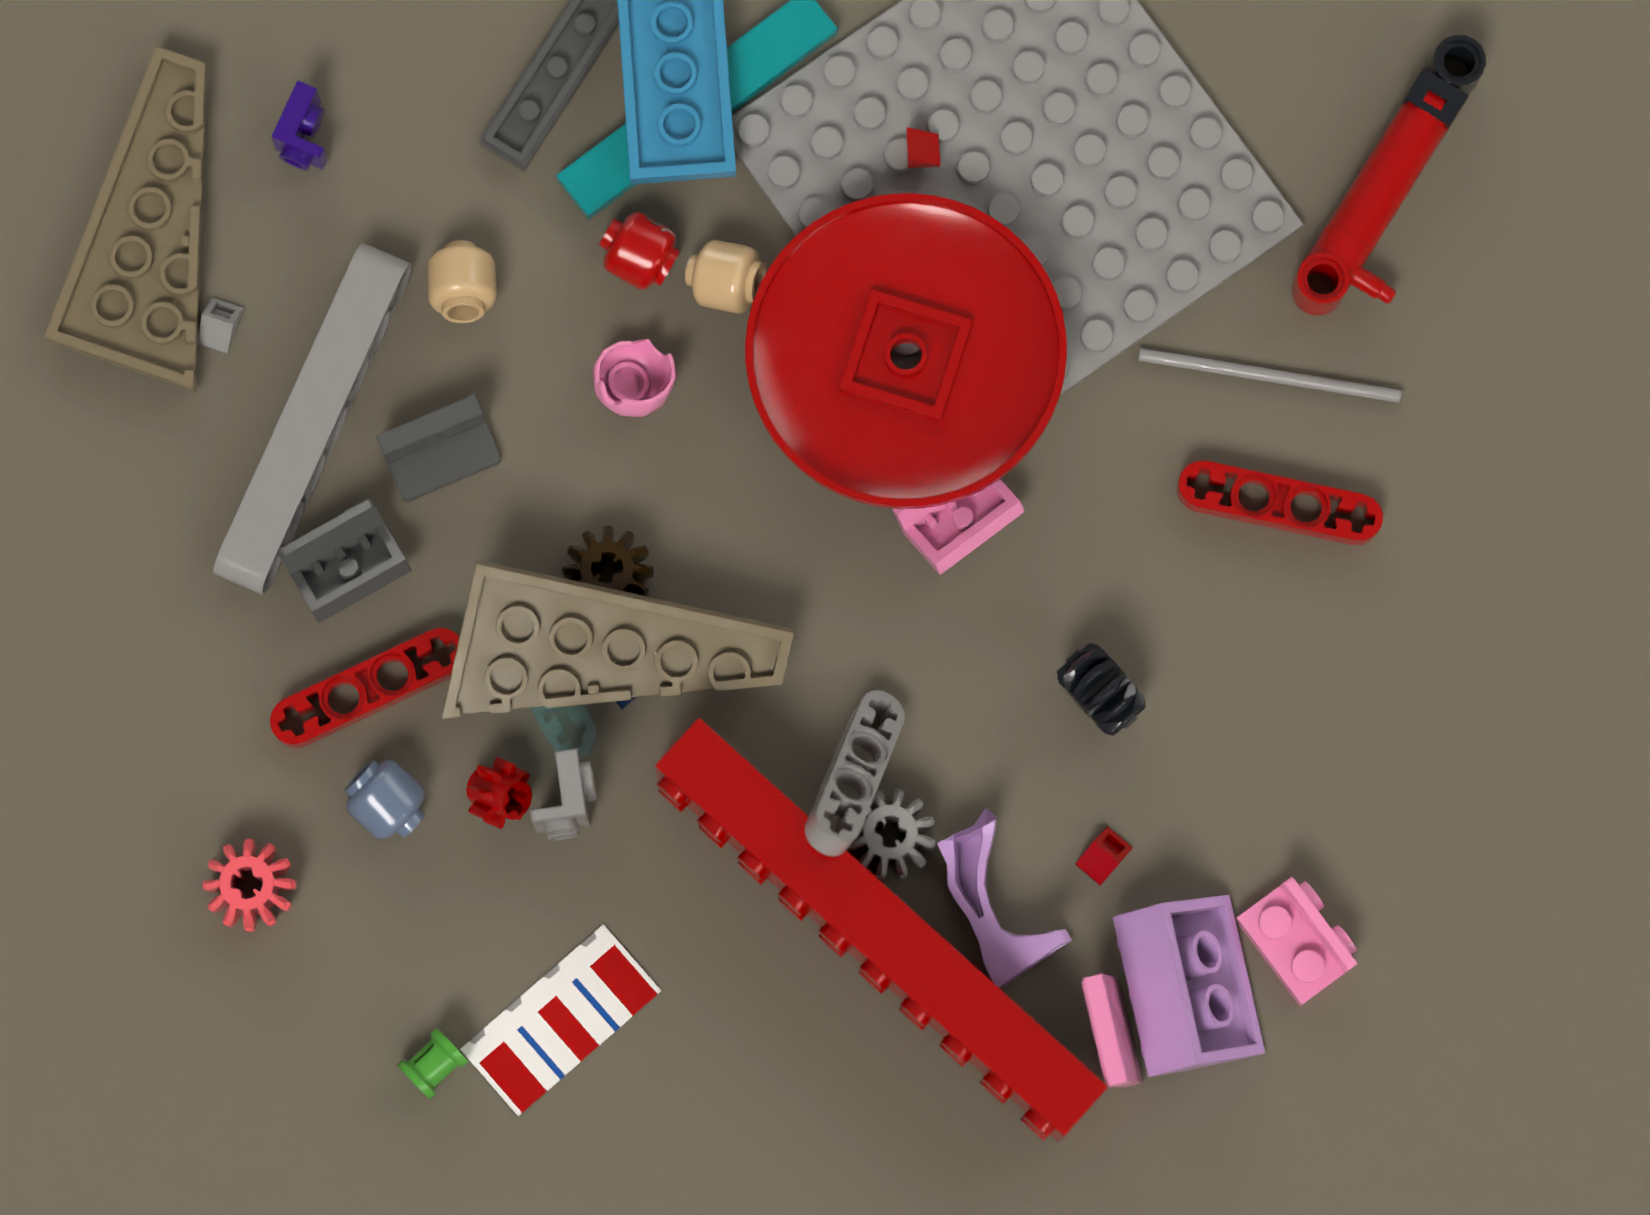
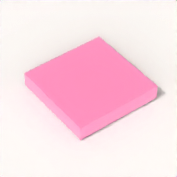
[1082,974,1143,1087]

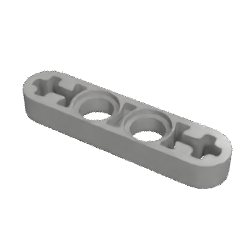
[805,690,905,856]

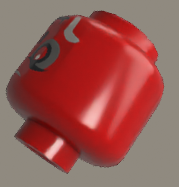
[599,212,680,290]

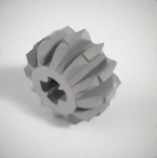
[847,789,936,881]

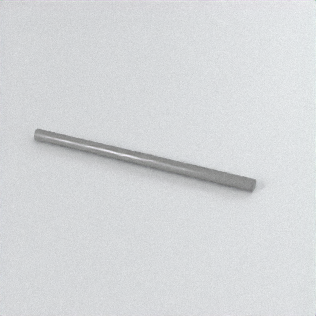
[1138,348,1402,403]

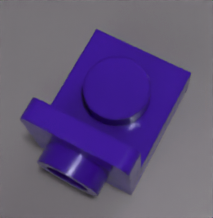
[271,80,328,170]

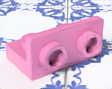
[1235,877,1357,1006]

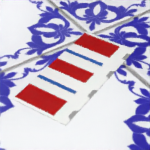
[460,924,661,1117]

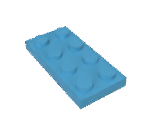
[617,0,736,185]

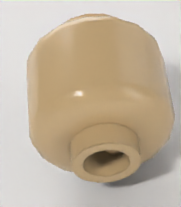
[427,240,497,323]
[685,240,767,314]

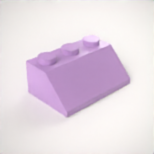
[1113,895,1265,1077]

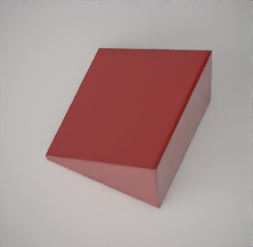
[906,127,940,169]
[1075,826,1133,886]

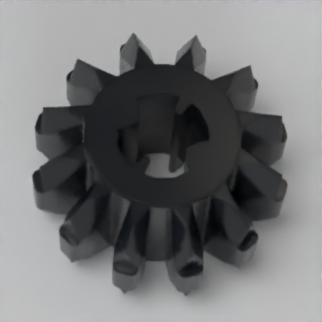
[1057,643,1146,736]

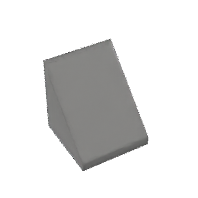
[198,298,244,354]

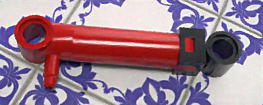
[1291,35,1486,315]

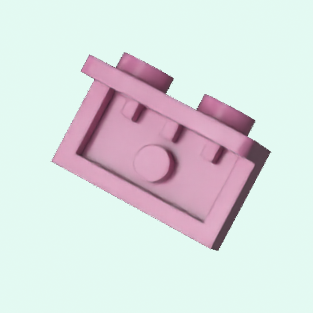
[892,479,1025,575]

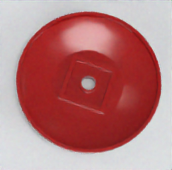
[745,193,1067,509]

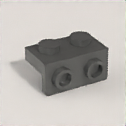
[278,499,412,623]

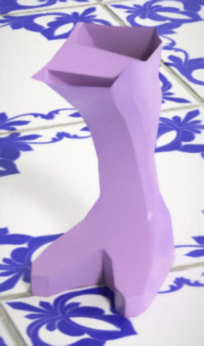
[937,809,1072,988]

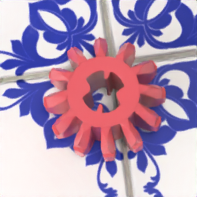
[203,839,297,932]

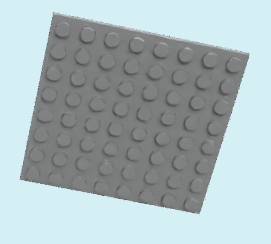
[732,0,1304,396]

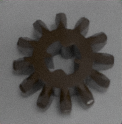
[562,526,654,596]

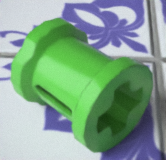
[397,1028,469,1100]

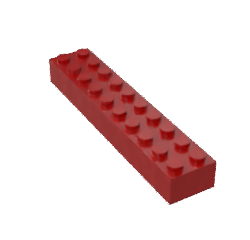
[655,718,1108,1141]

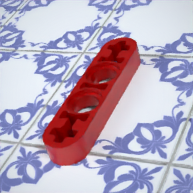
[1177,461,1383,545]
[270,628,459,748]

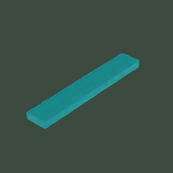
[556,0,838,220]

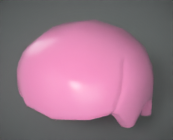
[592,339,676,417]

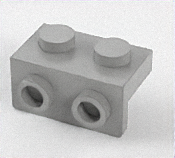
[530,749,597,841]

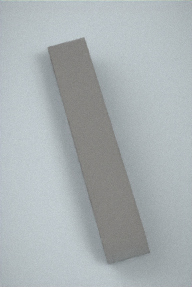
[213,243,412,595]

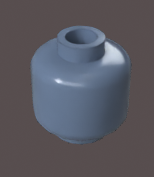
[344,759,425,840]

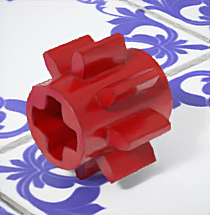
[466,757,533,829]

